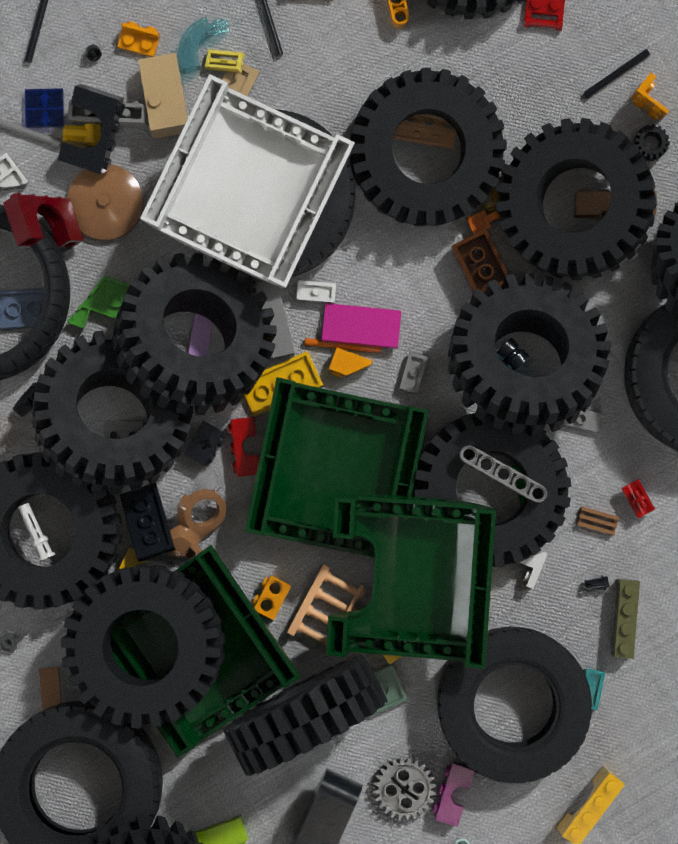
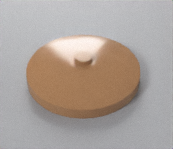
[67,164,144,241]

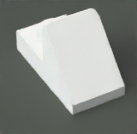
[520,551,548,589]

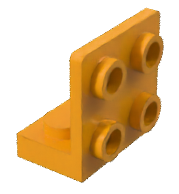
[630,72,669,121]

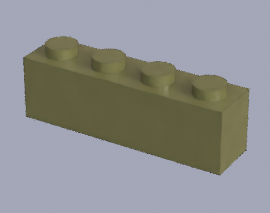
[611,578,640,659]

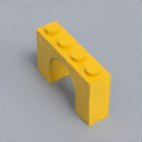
[557,766,625,844]

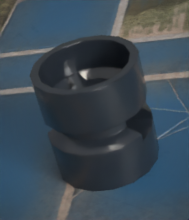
[497,337,530,372]

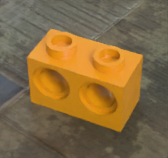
[252,575,292,620]

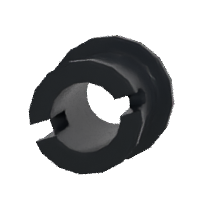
[584,575,610,592]

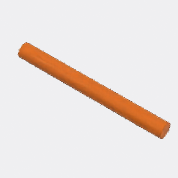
[305,338,381,353]

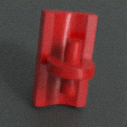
[621,479,655,519]

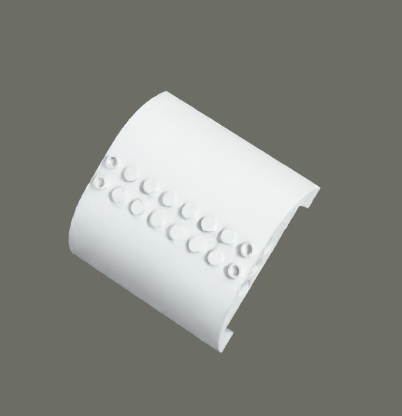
[140,74,355,288]

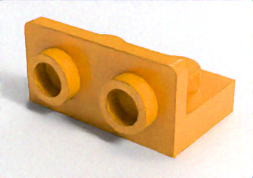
[117,21,161,57]

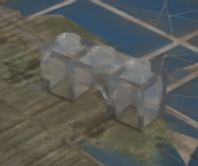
[167,467,225,520]

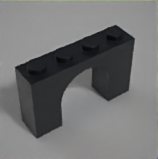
[58,84,125,174]

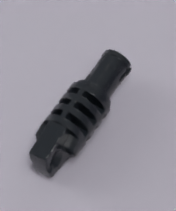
[13,382,37,417]

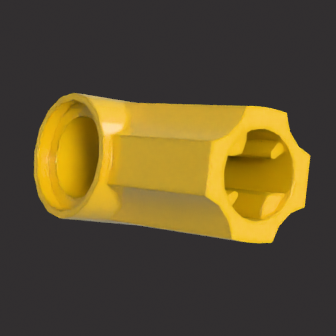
[63,124,101,146]

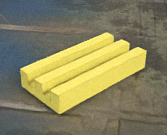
[204,49,245,73]

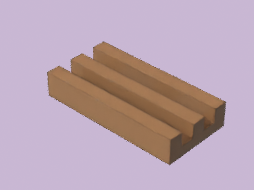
[577,506,619,535]

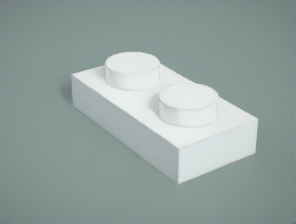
[297,280,336,303]

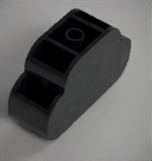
[291,768,363,844]

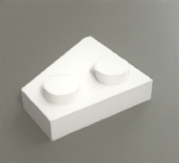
[0,153,29,190]

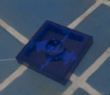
[25,88,65,128]

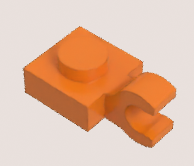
[466,210,501,235]

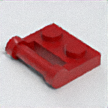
[524,0,565,31]

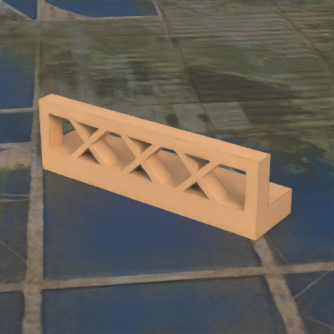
[393,114,456,149]

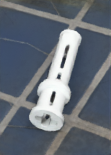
[18,503,55,562]

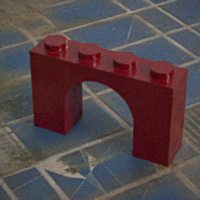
[3,193,84,249]

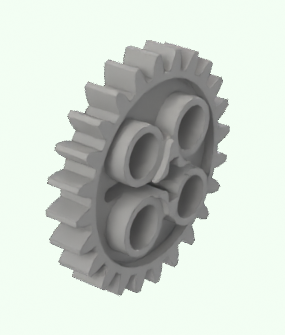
[373,756,436,821]

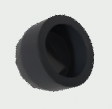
[86,44,102,62]

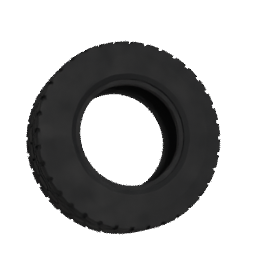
[437,626,592,783]

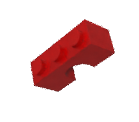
[228,417,259,477]

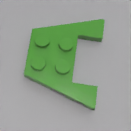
[67,275,129,329]

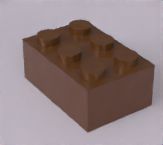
[450,229,509,293]

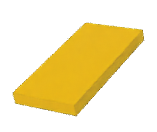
[244,351,323,417]

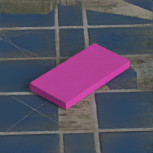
[322,303,401,349]

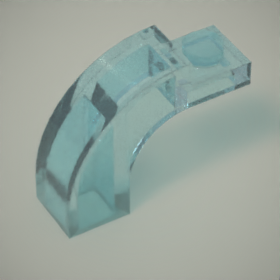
[178,16,230,74]

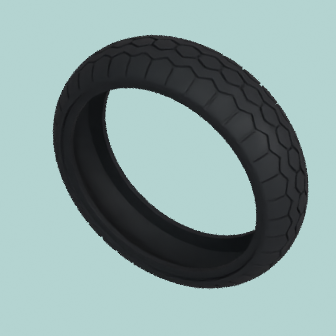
[0,205,70,381]

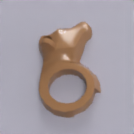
[166,489,226,559]

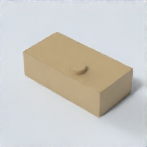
[138,53,188,139]

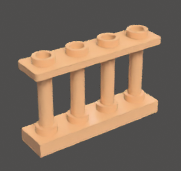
[287,563,365,653]

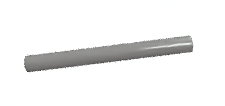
[0,119,62,148]

